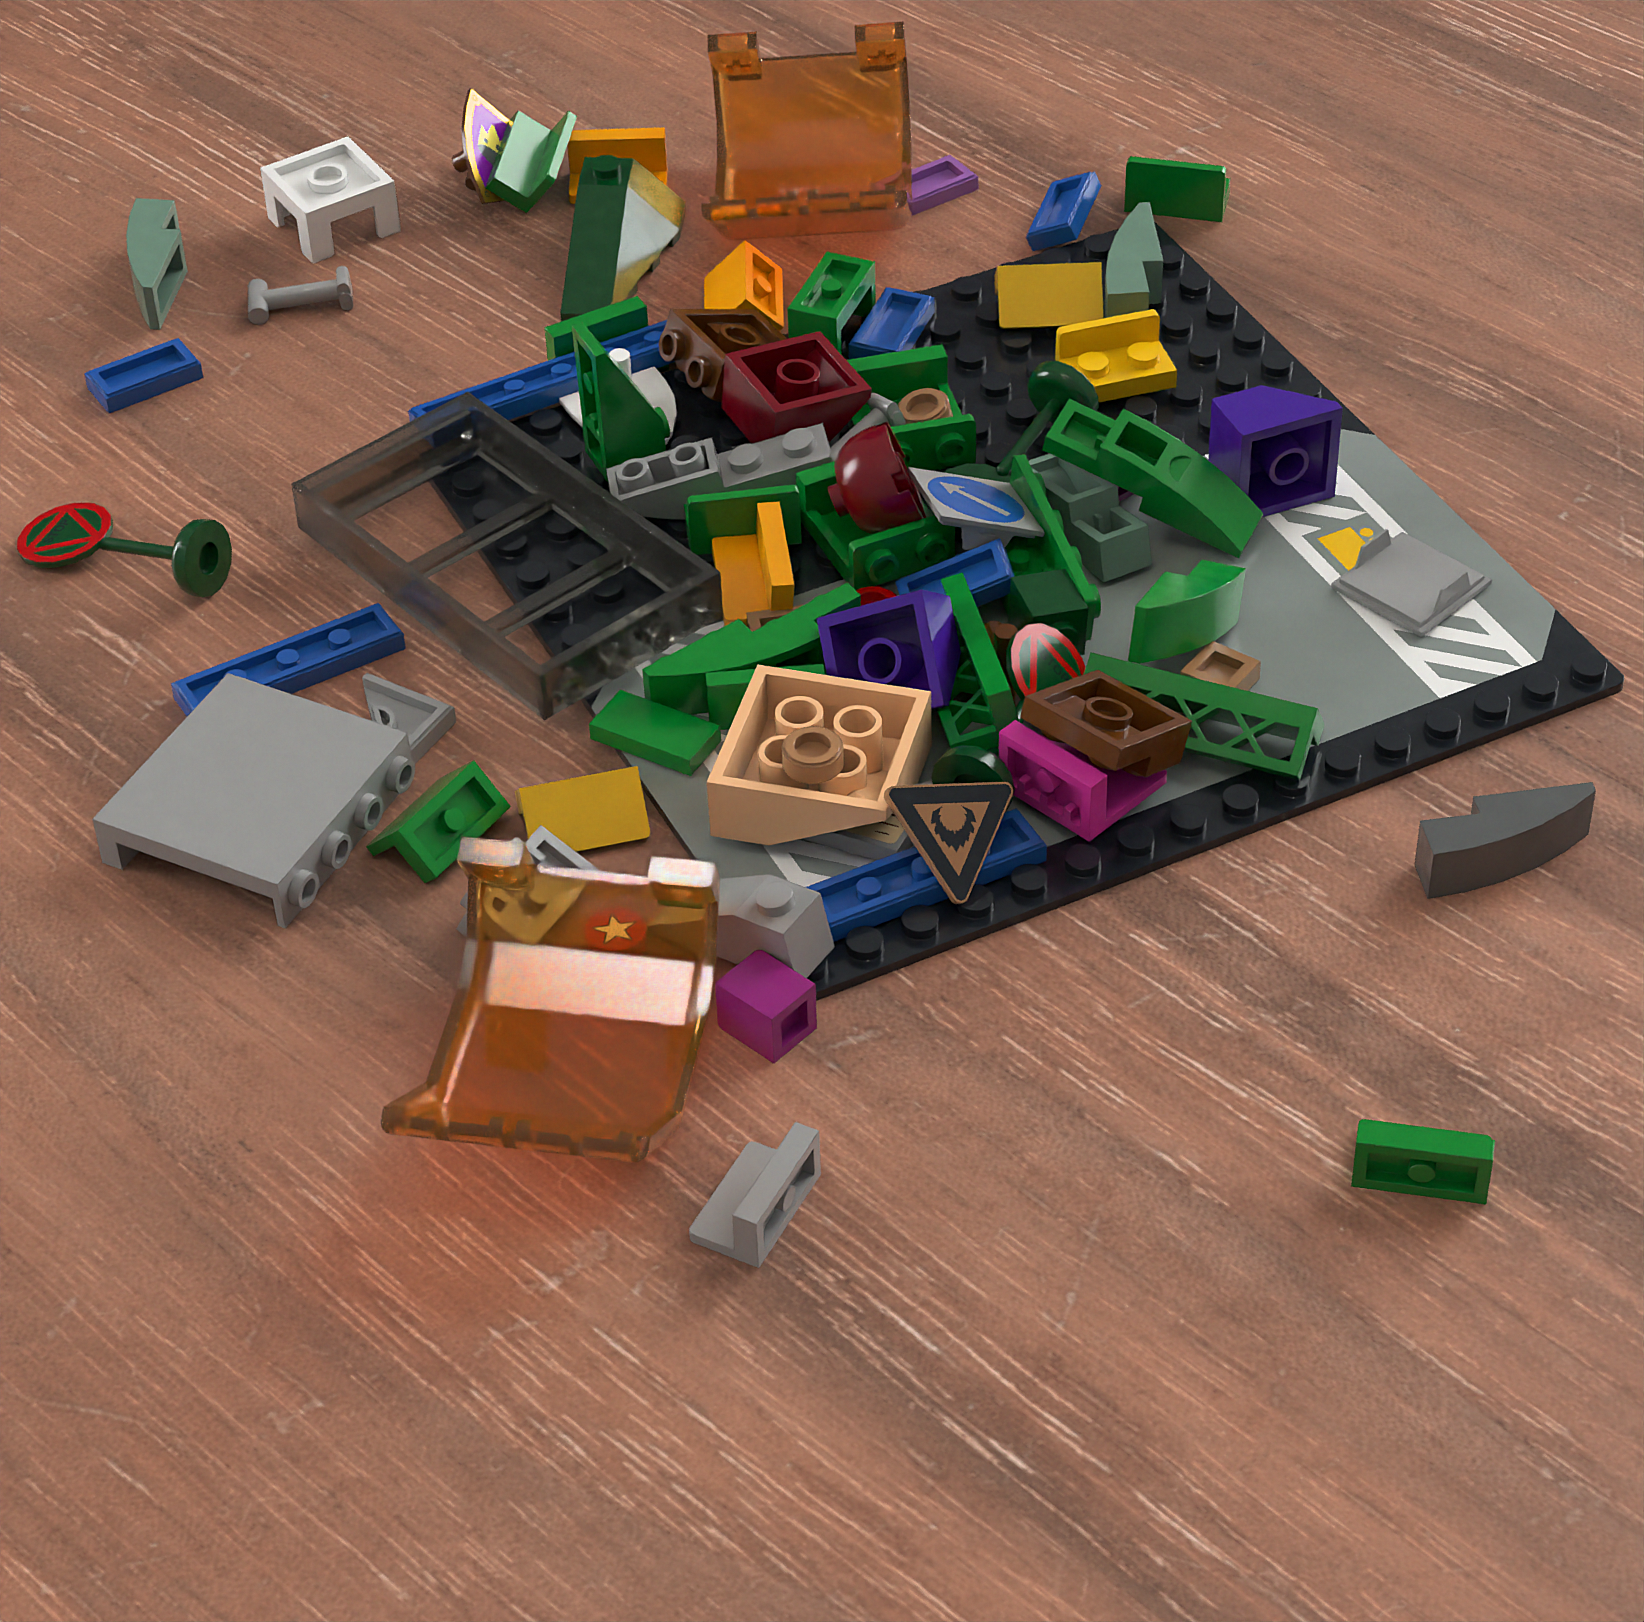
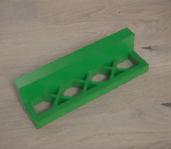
[936,572,1019,750]
[1083,652,1325,781]

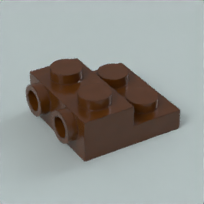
[659,309,787,402]
[1020,670,1192,778]

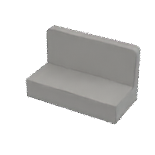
[689,1122,821,1268]

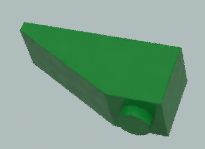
[572,322,670,483]

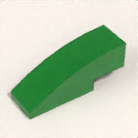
[1128,559,1246,664]

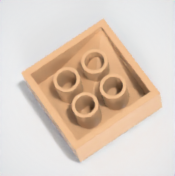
[707,665,932,846]

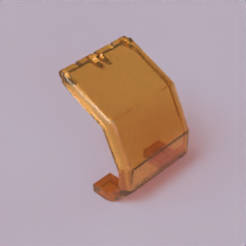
[701,21,912,240]
[381,837,720,1162]

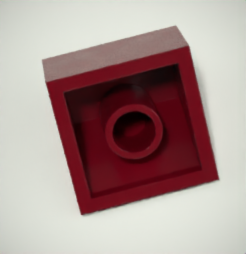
[721,331,872,444]

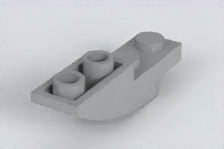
[606,423,833,519]

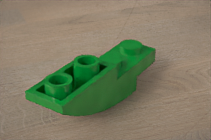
[1042,399,1263,558]
[642,582,861,715]

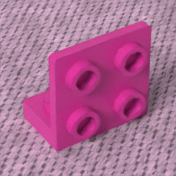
[999,720,1167,842]

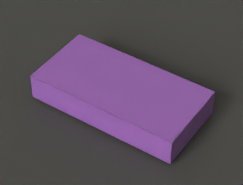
[870,155,978,221]

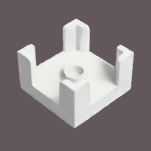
[260,137,401,264]

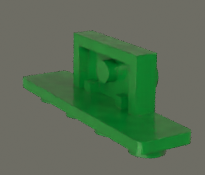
[1000,454,1101,641]

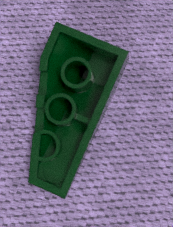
[560,155,686,322]

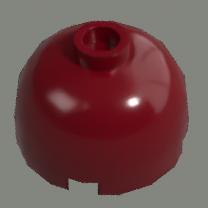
[828,421,927,535]

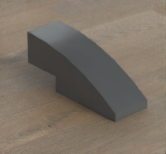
[1414,782,1596,899]

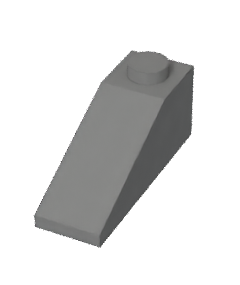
[648,874,834,978]

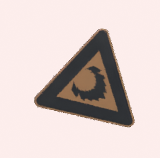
[884,782,1013,904]

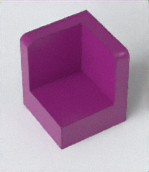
[715,950,817,1063]

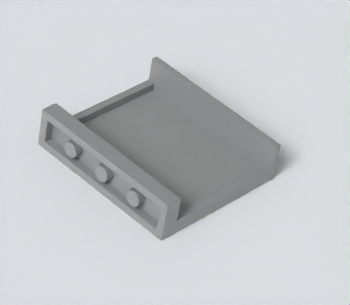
[92,673,415,929]

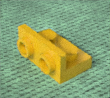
[1055,309,1177,402]

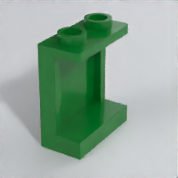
[847,344,976,471]
[795,452,955,590]

